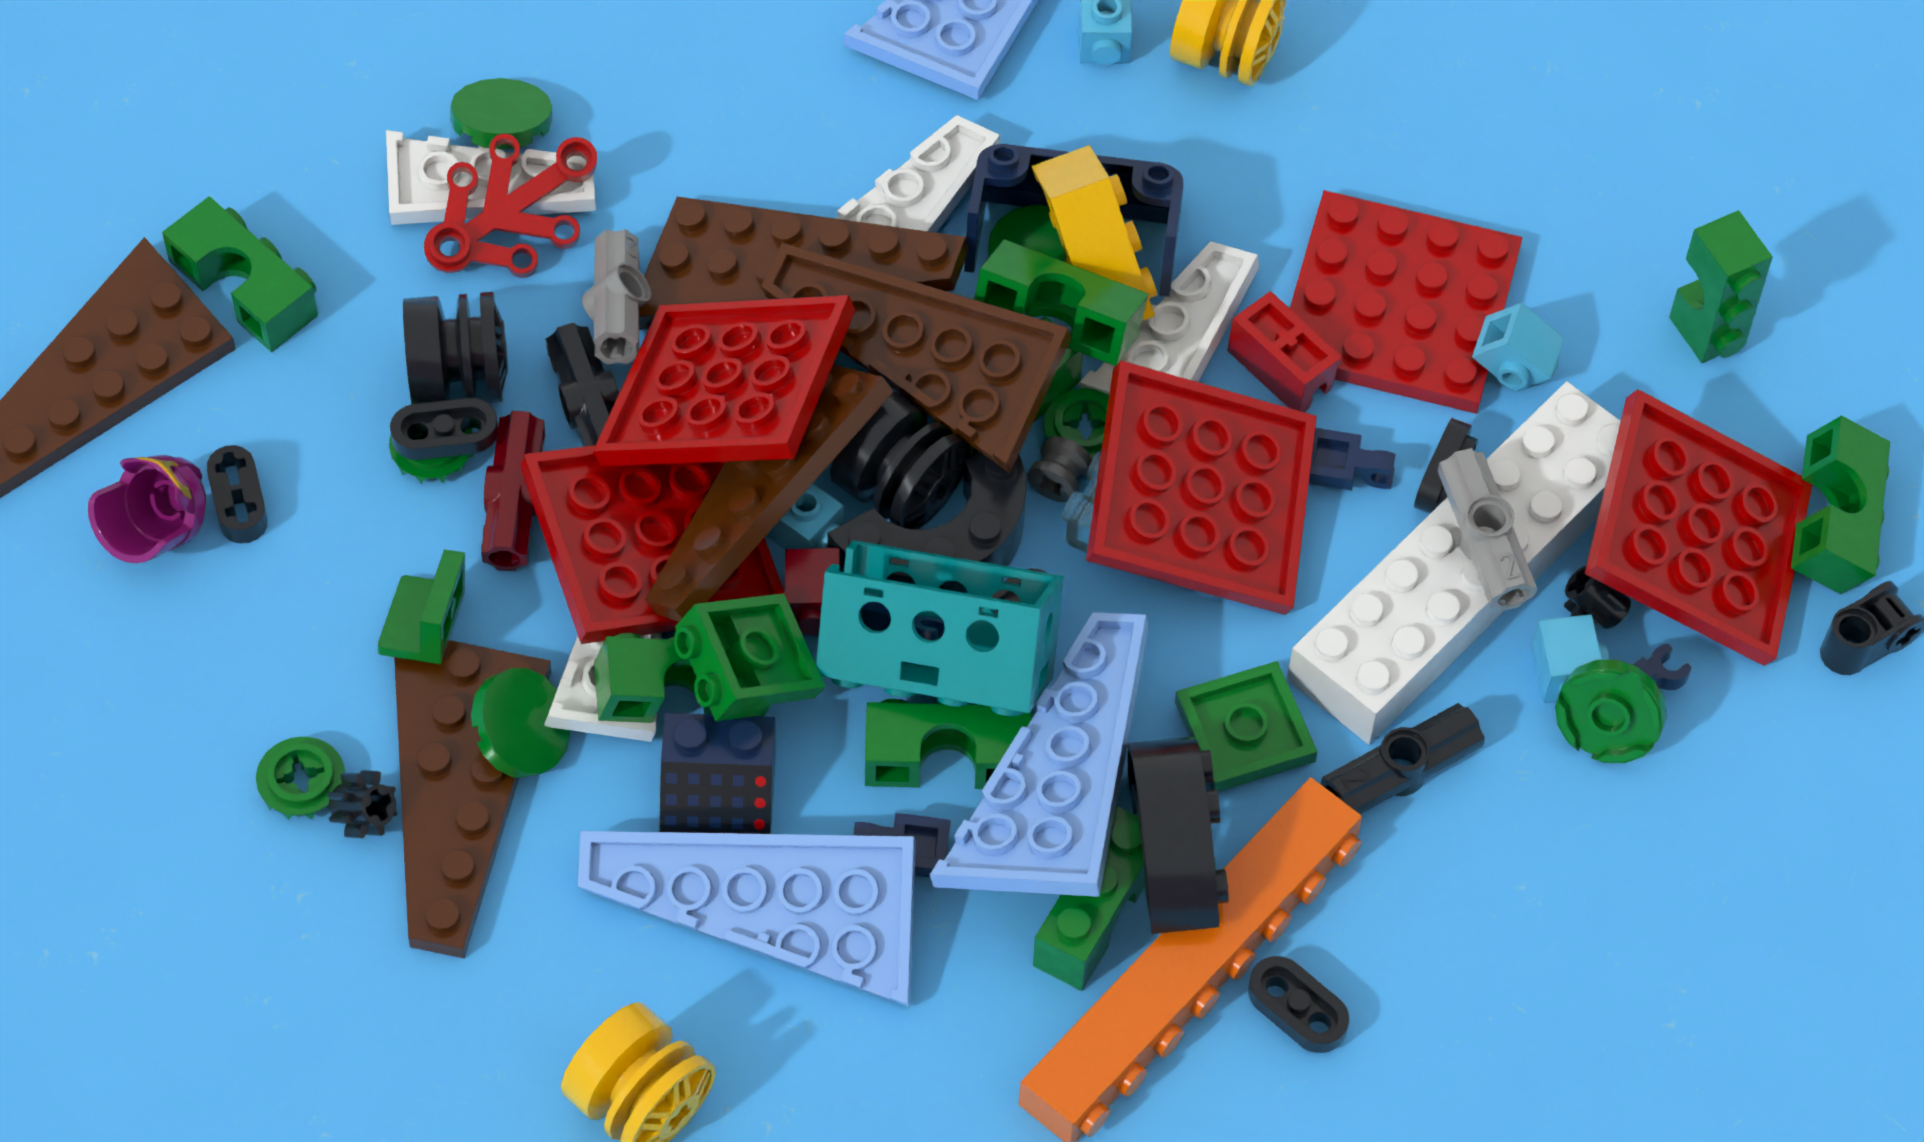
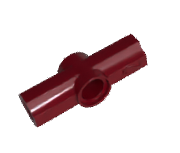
[481,411,546,571]

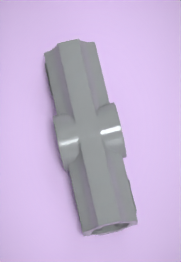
[582,229,652,365]
[1438,448,1537,611]

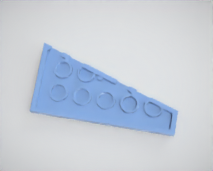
[844,0,1039,100]
[930,612,1149,897]
[578,831,916,1007]

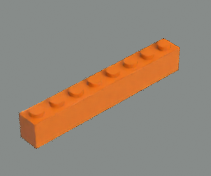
[1019,777,1362,1142]

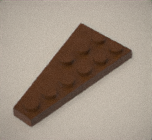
[639,196,969,330]
[0,237,235,498]
[761,243,1071,473]
[645,365,893,622]
[394,640,552,959]

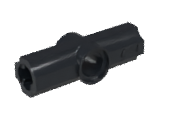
[545,323,619,447]
[1321,703,1485,814]

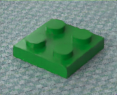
[1175,661,1318,792]

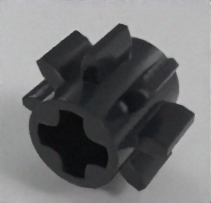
[1564,566,1631,629]
[327,770,397,839]

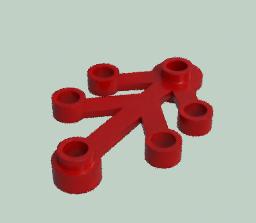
[424,134,597,278]

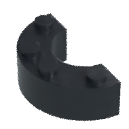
[827,452,1026,593]
[1127,736,1229,934]

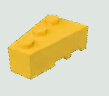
[1031,145,1158,321]

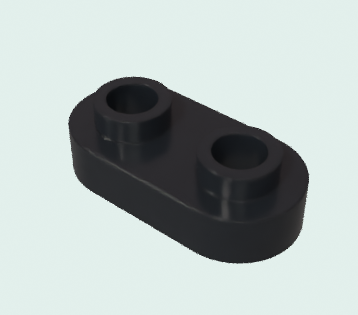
[390,398,498,460]
[1414,418,1478,514]
[1248,956,1349,1053]

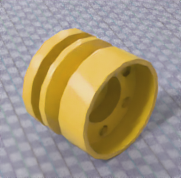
[1170,0,1286,86]
[560,1002,716,1142]

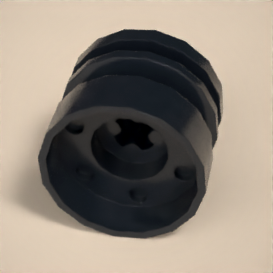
[403,292,508,404]
[830,391,971,529]

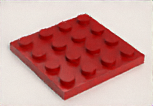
[1290,190,1523,414]
[593,295,855,466]
[1086,360,1317,615]
[1585,389,1812,666]
[520,445,785,644]

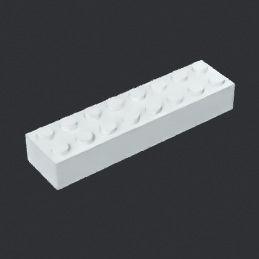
[1287,381,1621,745]

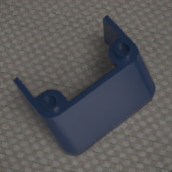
[964,144,1183,297]

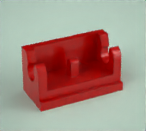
[1227,291,1343,412]

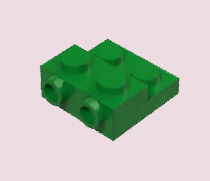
[674,593,825,722]

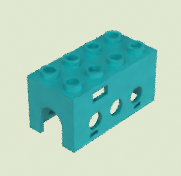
[816,540,1064,716]

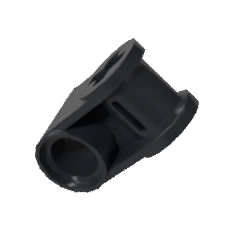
[1820,581,1924,675]

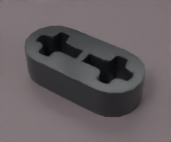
[207,445,268,544]

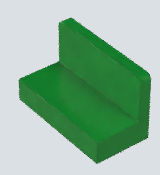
[378,549,465,664]

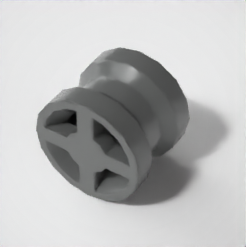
[1027,436,1092,502]

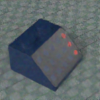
[659,713,776,834]

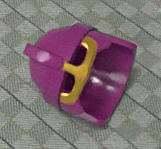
[88,455,206,563]

